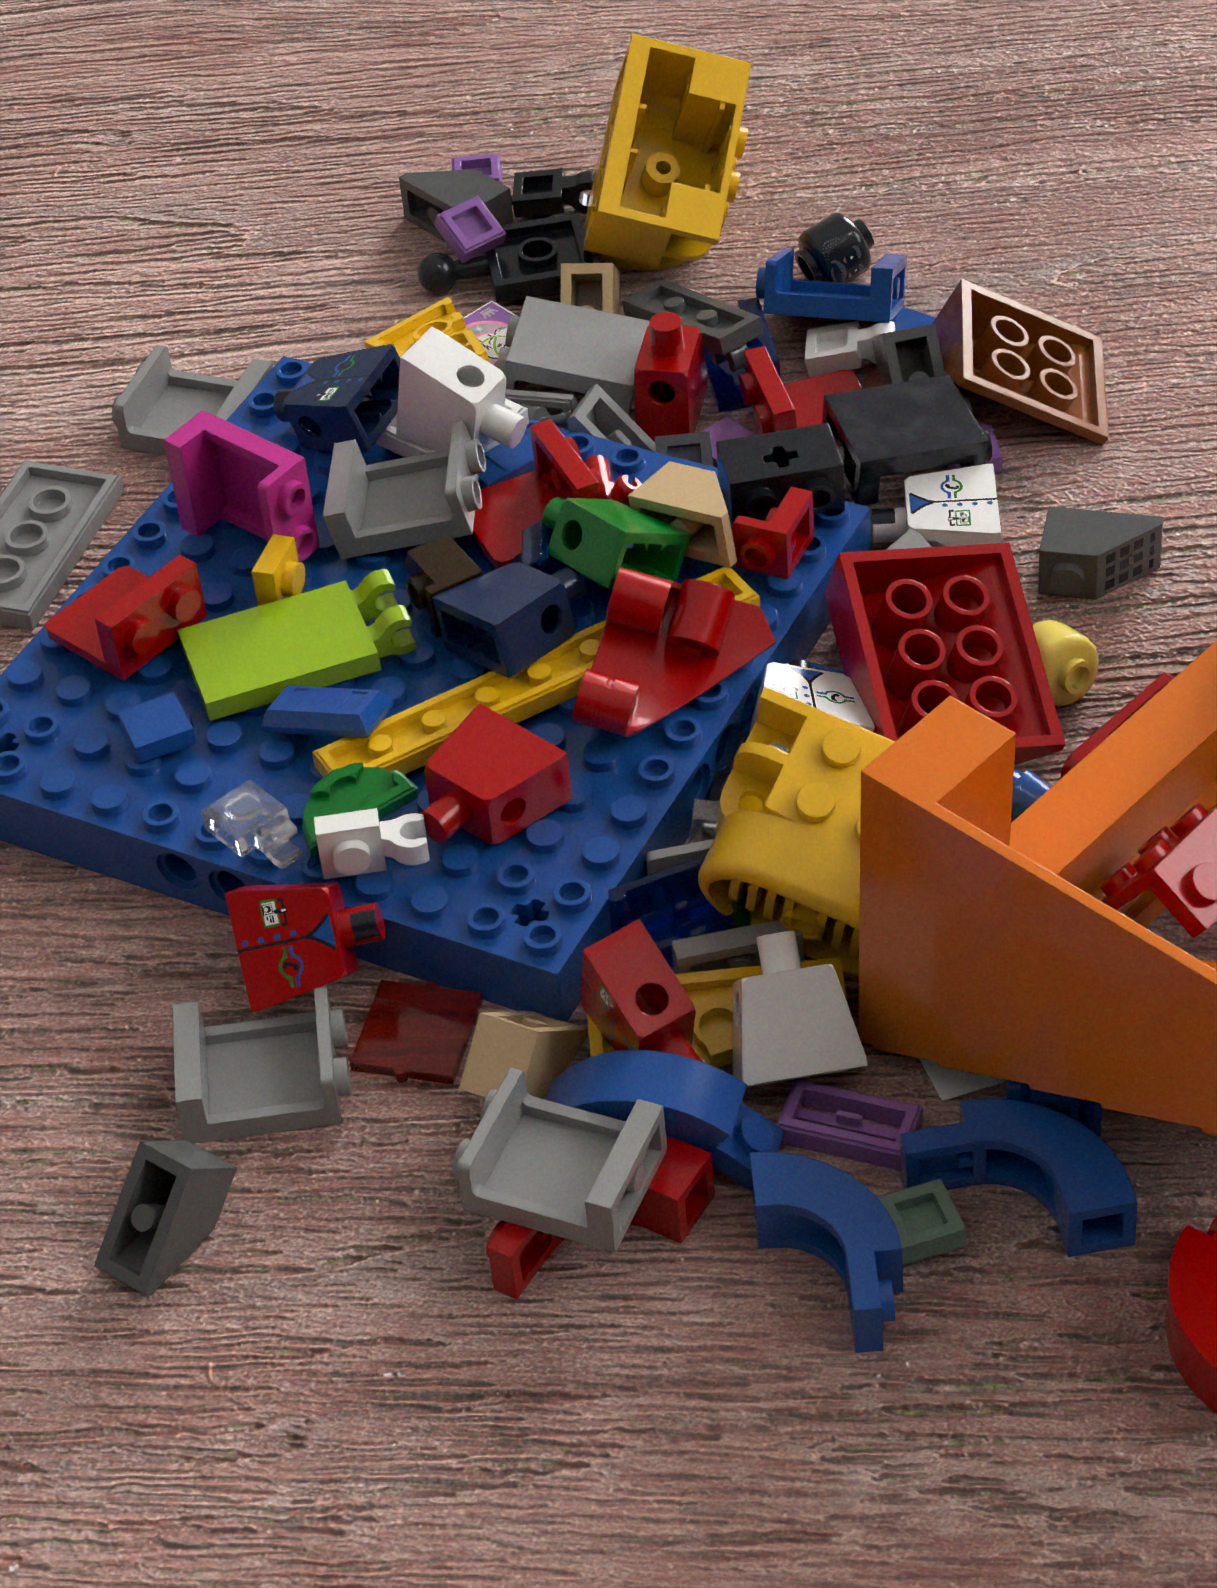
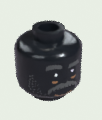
[794,213,874,283]

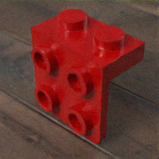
[739,346,862,434]
[472,419,606,569]
[45,554,207,681]
[1100,803,1217,938]

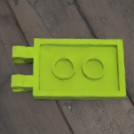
[177,569,416,721]

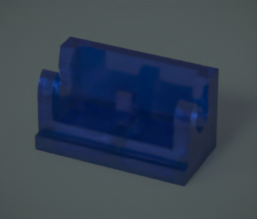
[608,854,751,968]

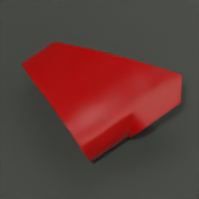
[572,567,776,737]

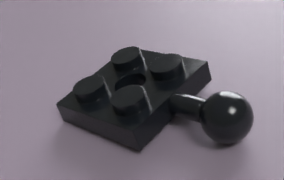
[417,213,593,303]

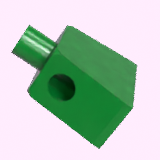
[542,497,692,589]

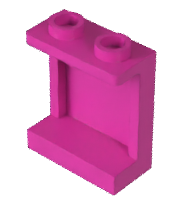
[163,410,320,562]

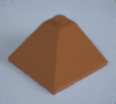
[932,279,1109,445]

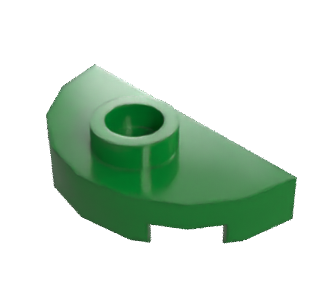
[302,763,418,858]

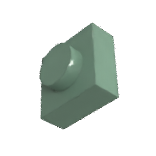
[877,1178,966,1265]

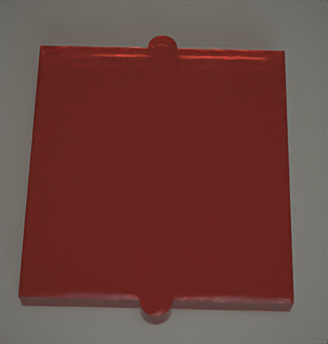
[350,980,483,1085]

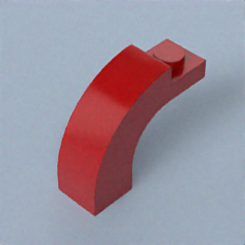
[486,1136,715,1300]
[1165,1215,1217,1414]

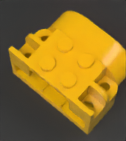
[583,33,751,271]
[698,687,895,977]

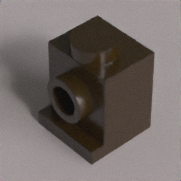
[404,534,483,638]

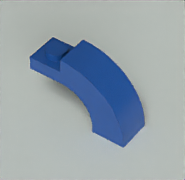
[750,1152,903,1353]

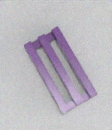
[776,1078,923,1171]

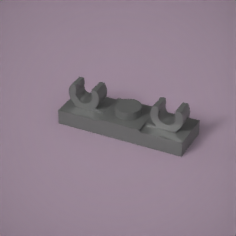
[621,278,763,372]

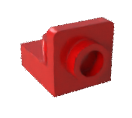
[732,487,814,579]

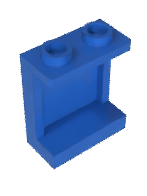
[756,248,907,322]

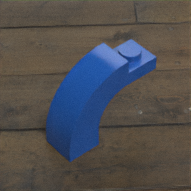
[545,1050,784,1191]
[900,1098,1138,1257]

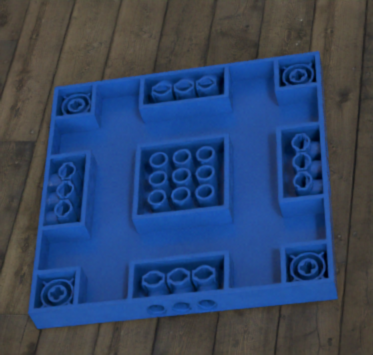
[0,356,871,1022]

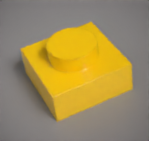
[251,534,306,606]

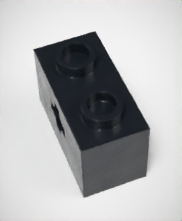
[716,423,845,525]

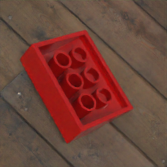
[824,542,1065,765]

